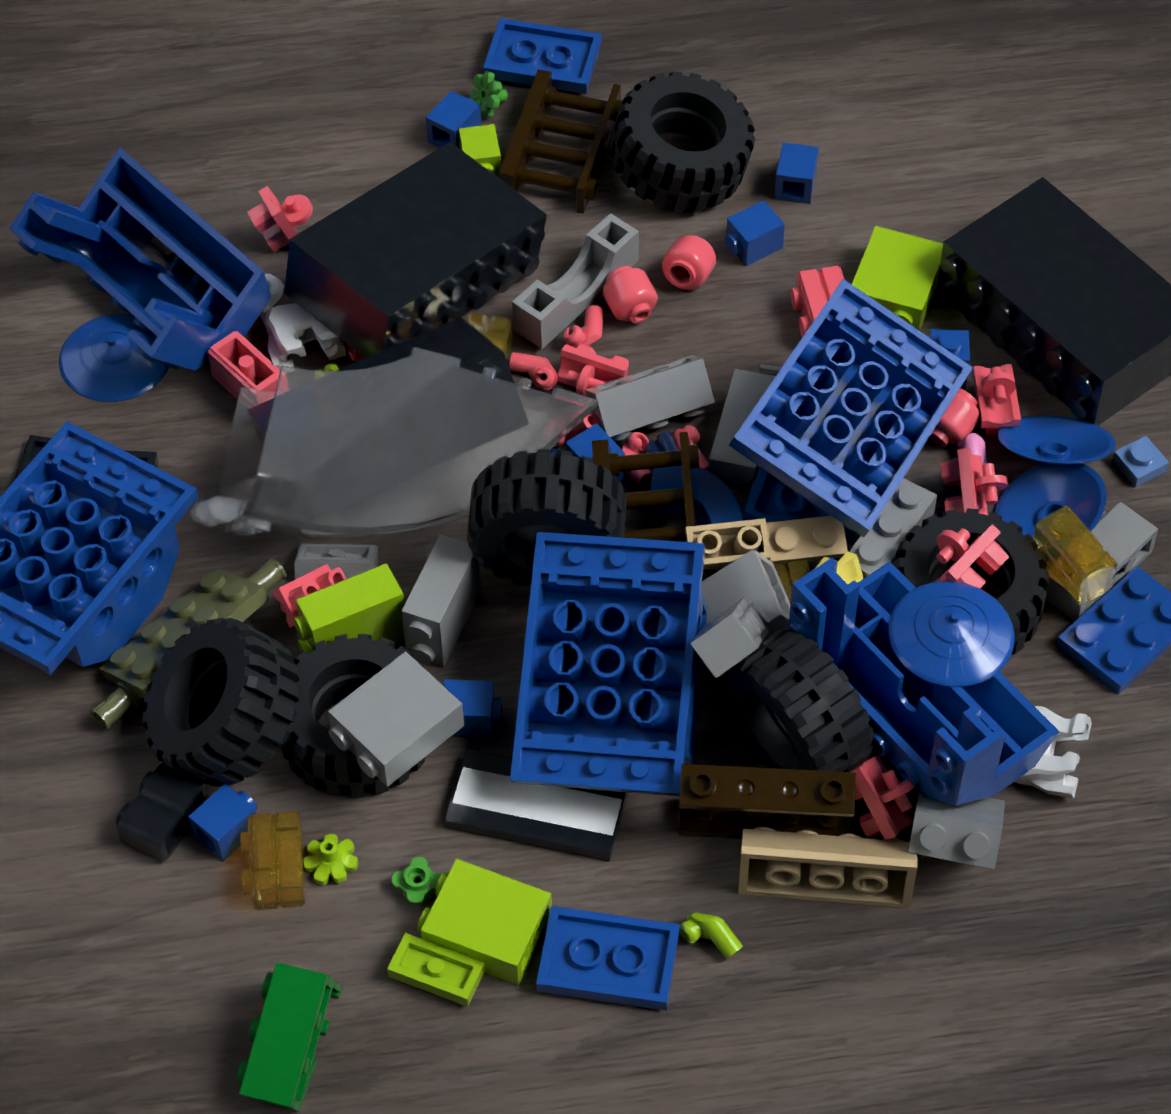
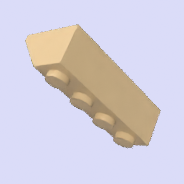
[738,827,917,908]

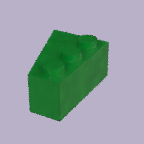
[237,962,343,1111]

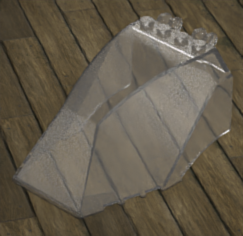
[189,347,598,540]

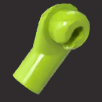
[680,912,744,960]

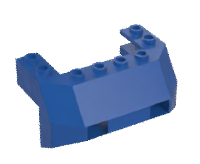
[9,147,271,371]
[788,558,1060,806]

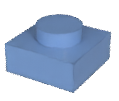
[1112,436,1169,488]

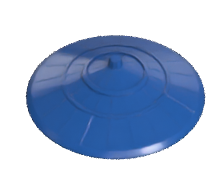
[59,313,169,402]
[998,415,1116,465]
[994,463,1107,556]
[888,581,1015,687]

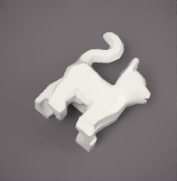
[260,274,346,374]
[1014,706,1092,799]

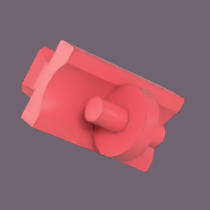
[247,186,313,252]
[557,343,629,398]
[972,364,1021,435]
[940,447,1008,515]
[936,524,1009,588]
[272,563,346,628]
[850,755,916,841]

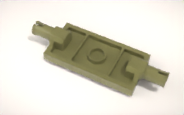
[90,558,287,730]

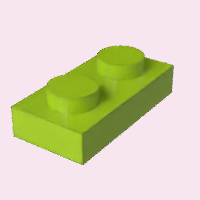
[387,933,486,1007]

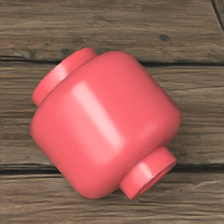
[662,235,716,291]
[602,266,658,323]
[929,389,980,447]

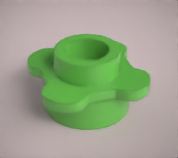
[392,857,441,905]

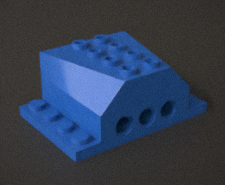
[729,279,973,546]
[0,421,199,675]
[510,532,708,797]

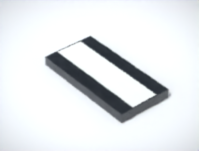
[445,749,628,861]

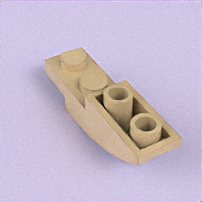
[685,516,848,570]

